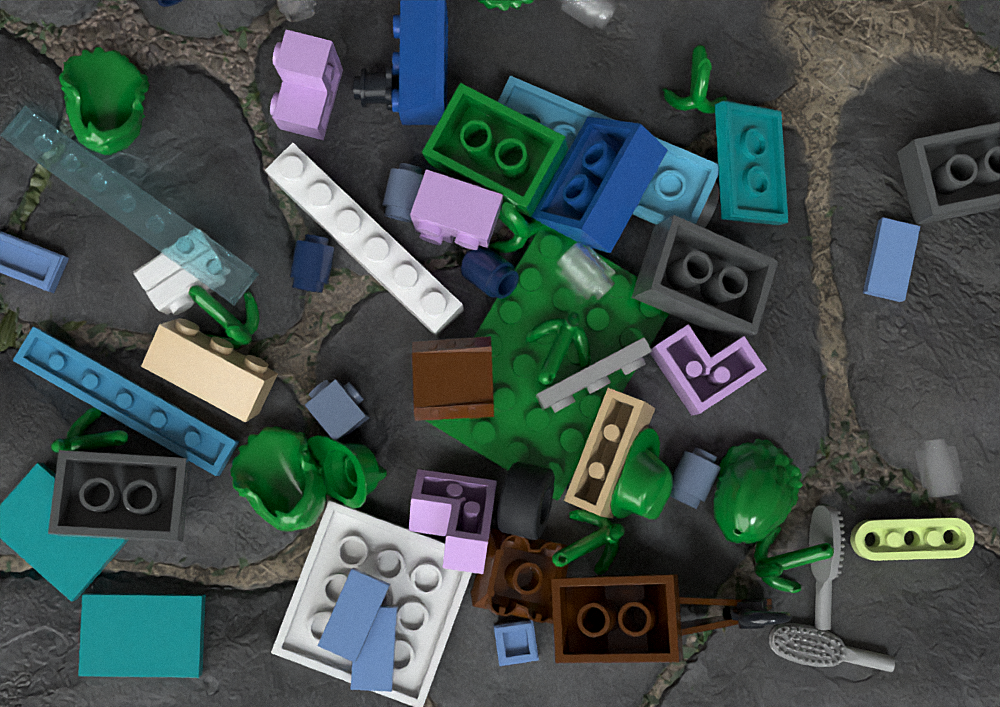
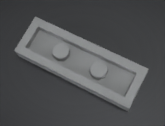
[535,337,652,413]

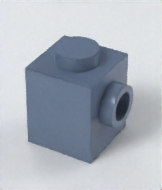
[305,379,370,442]

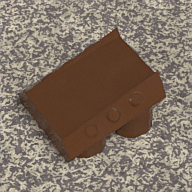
[412,336,494,421]
[470,528,569,624]

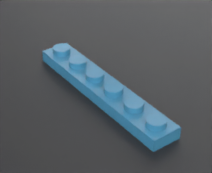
[13,326,239,476]

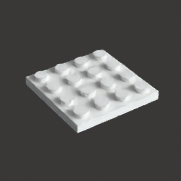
[271,500,472,707]

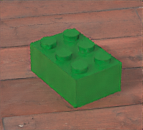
[422,83,568,217]

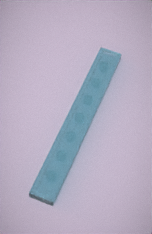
[0,106,259,305]

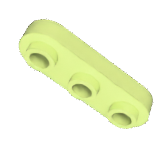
[850,517,974,561]

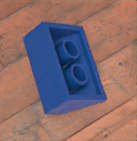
[392,0,448,125]
[532,116,668,253]

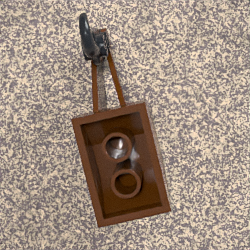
[551,574,792,663]

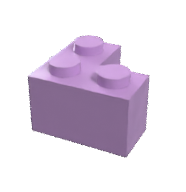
[270,30,343,140]
[410,169,503,250]
[650,324,767,416]
[409,469,497,574]

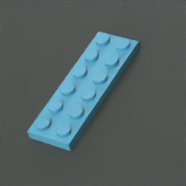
[498,76,719,225]

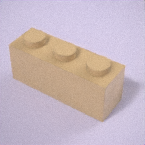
[141,318,278,422]
[564,388,655,519]

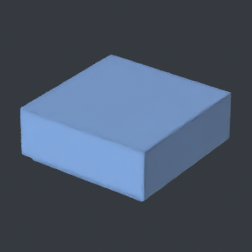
[494,619,539,666]

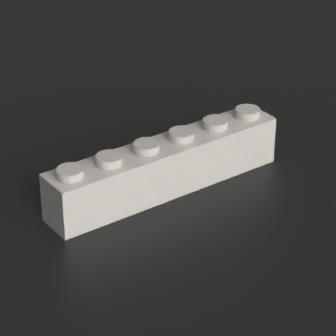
[265,143,464,338]

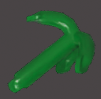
[662,45,728,114]
[488,202,542,253]
[188,285,260,349]
[526,312,591,385]
[51,408,128,453]
[552,509,625,575]
[754,526,834,593]

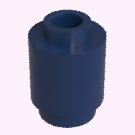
[290,234,335,293]
[461,246,519,299]

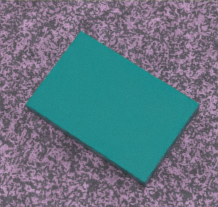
[715,101,788,225]
[0,463,128,602]
[78,593,205,678]

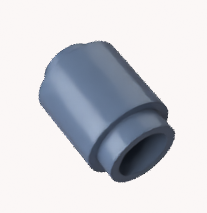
[382,163,424,223]
[670,447,721,509]

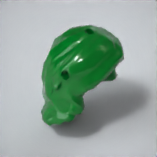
[59,47,150,155]
[230,426,327,532]
[713,439,803,544]

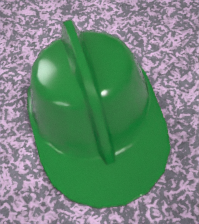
[610,428,673,520]
[308,435,387,509]

